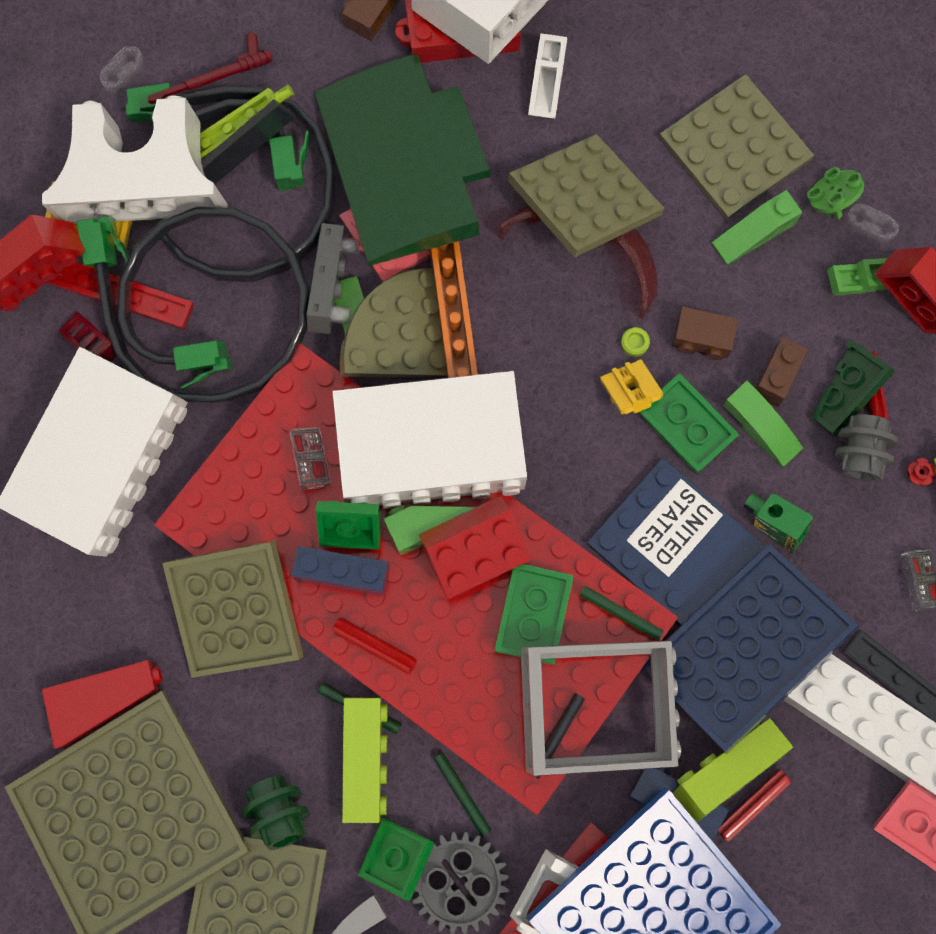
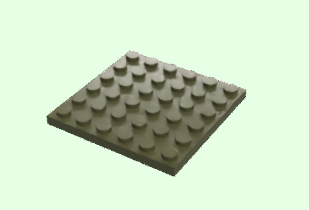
[5,691,251,934]

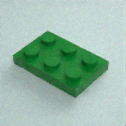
[637,373,739,475]
[494,564,574,666]

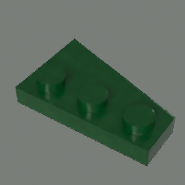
[812,339,895,437]

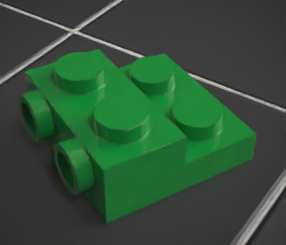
[316,501,381,549]

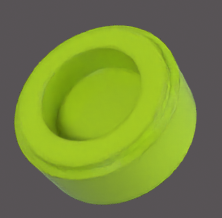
[621,327,650,357]

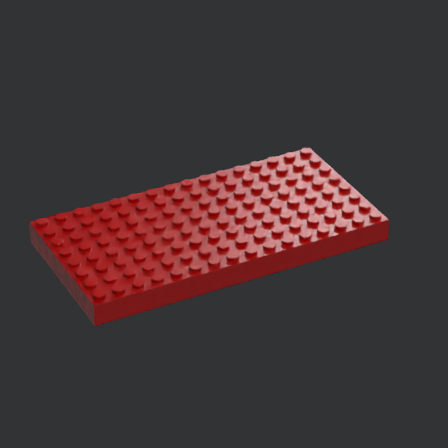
[154,343,678,815]

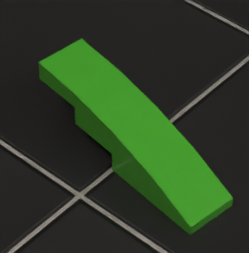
[827,257,889,296]

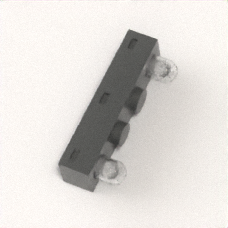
[307,223,362,334]

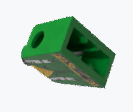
[743,493,813,555]

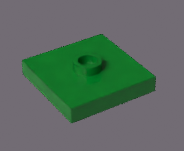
[358,818,435,901]

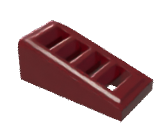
[58,311,116,362]

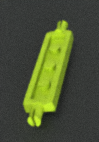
[200,84,294,160]

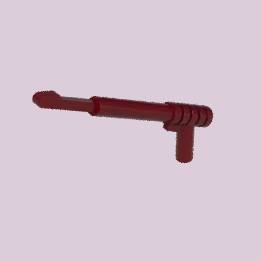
[148,33,273,104]

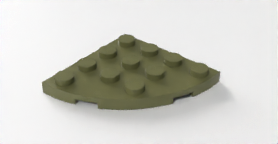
[340,268,447,379]

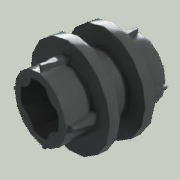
[835,414,898,481]

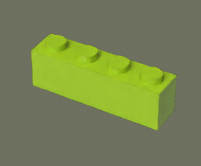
[342,697,388,823]
[672,718,794,823]

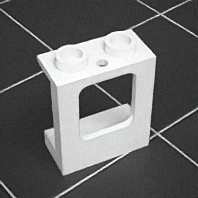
[510,849,579,934]

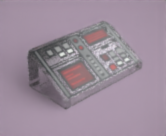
[289,427,331,491]
[901,549,936,612]

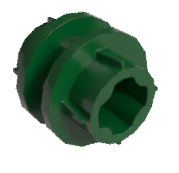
[242,775,310,850]

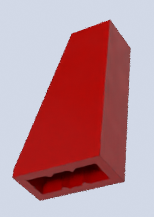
[42,660,163,749]

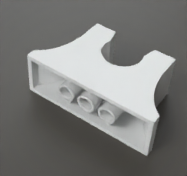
[42,96,228,224]

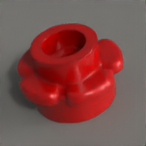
[907,458,936,486]

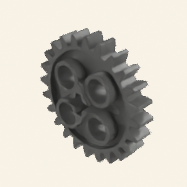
[412,831,509,934]

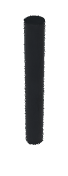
[528,693,585,780]

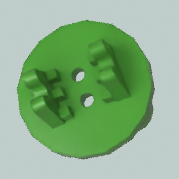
[807,167,865,220]

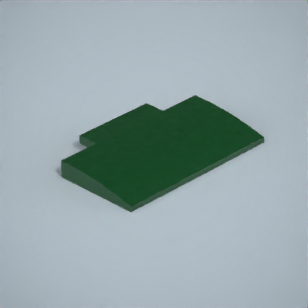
[315,54,490,266]

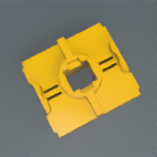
[600,359,663,415]

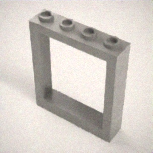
[521,641,681,776]

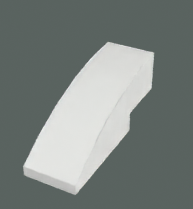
[528,33,567,119]

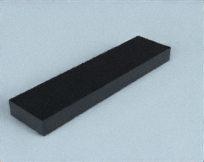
[201,99,295,185]
[842,629,936,723]

